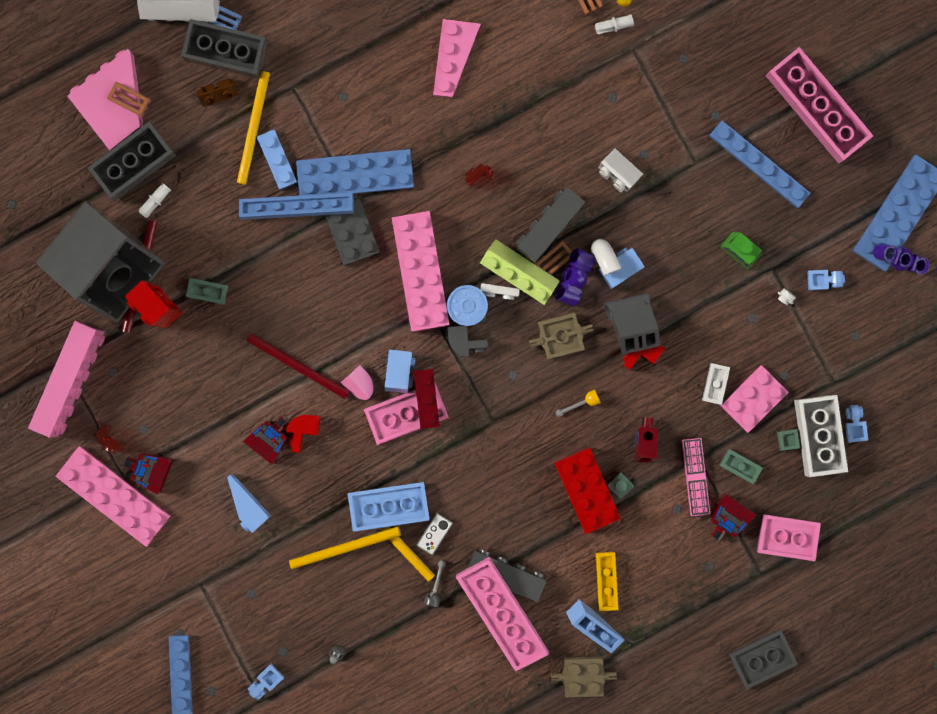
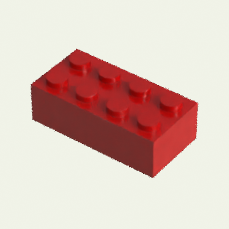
[125,280,183,328]
[554,447,621,534]

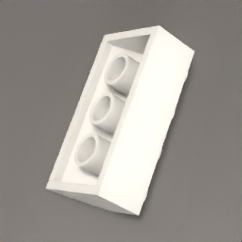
[137,0,220,23]

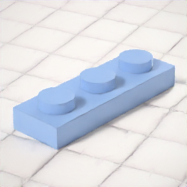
[257,130,298,190]

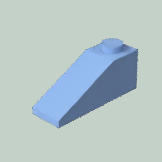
[227,474,271,533]
[566,599,624,653]

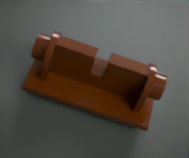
[197,78,239,107]

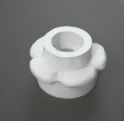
[778,288,796,305]

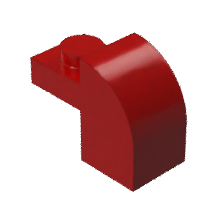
[622,345,665,370]
[286,414,321,453]

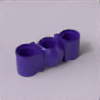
[873,243,930,274]
[555,248,595,307]

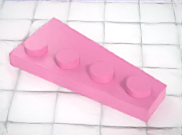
[433,19,481,98]

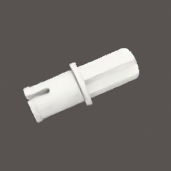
[595,14,634,34]
[139,183,171,218]

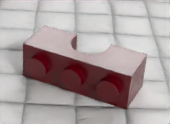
[414,369,440,429]

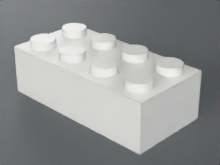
[794,395,848,477]

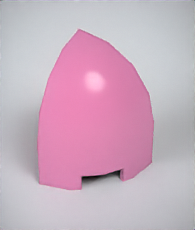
[341,365,374,400]

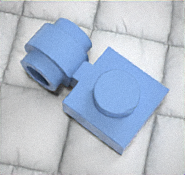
[807,270,845,290]
[845,405,868,443]
[248,663,284,700]

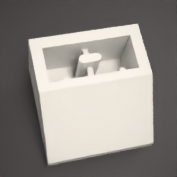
[598,149,643,193]

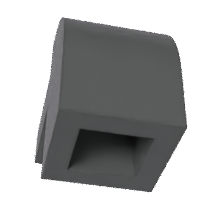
[448,326,488,357]

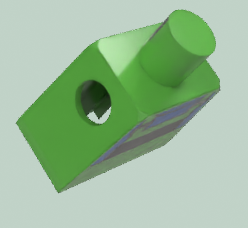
[720,232,762,270]

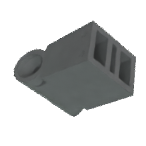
[604,292,660,355]

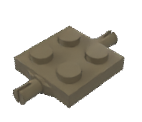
[529,313,594,359]
[551,657,617,697]

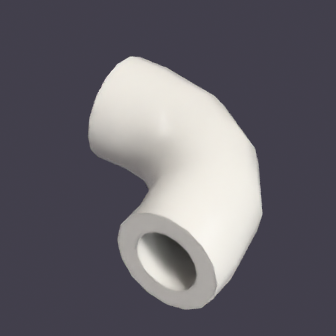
[590,239,621,276]

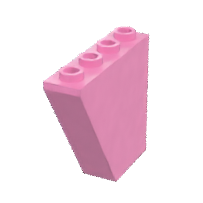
[67,49,143,151]

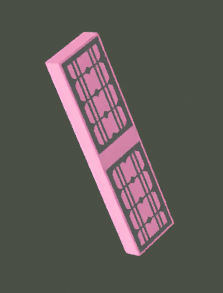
[681,438,710,516]

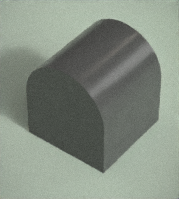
[36,200,165,323]

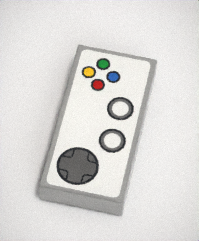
[417,513,453,555]

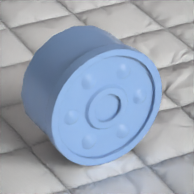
[447,285,488,326]

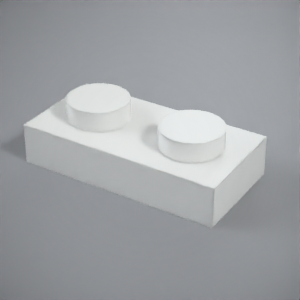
[481,283,520,300]
[702,363,730,405]

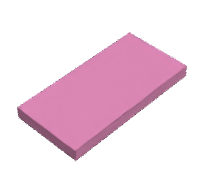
[364,383,449,445]

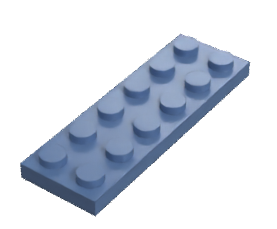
[296,149,414,196]
[852,155,937,272]

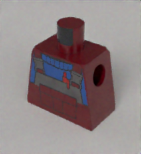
[243,416,289,465]
[634,417,658,463]
[124,453,174,494]
[710,493,756,542]

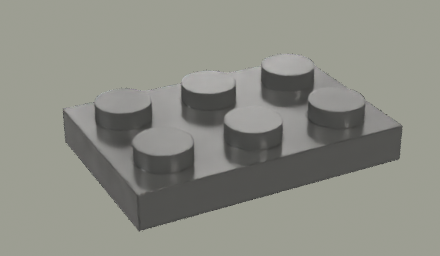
[325,199,380,266]
[728,629,798,690]

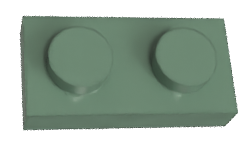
[186,278,228,305]
[719,449,763,485]

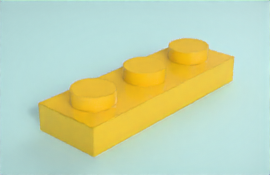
[595,552,618,611]

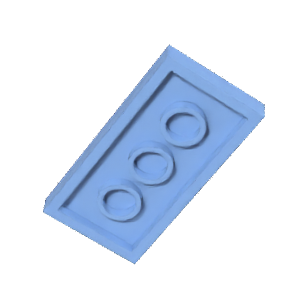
[347,482,430,532]

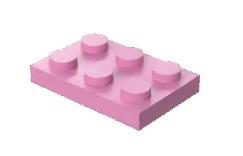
[720,365,789,433]
[757,514,821,561]

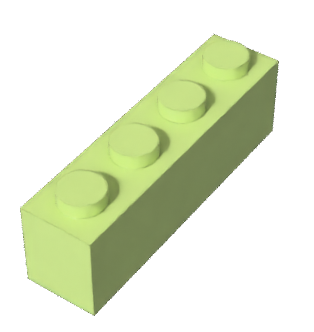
[480,239,560,305]

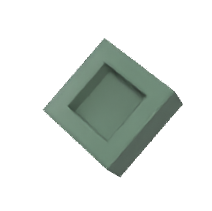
[777,429,800,451]
[607,472,634,499]

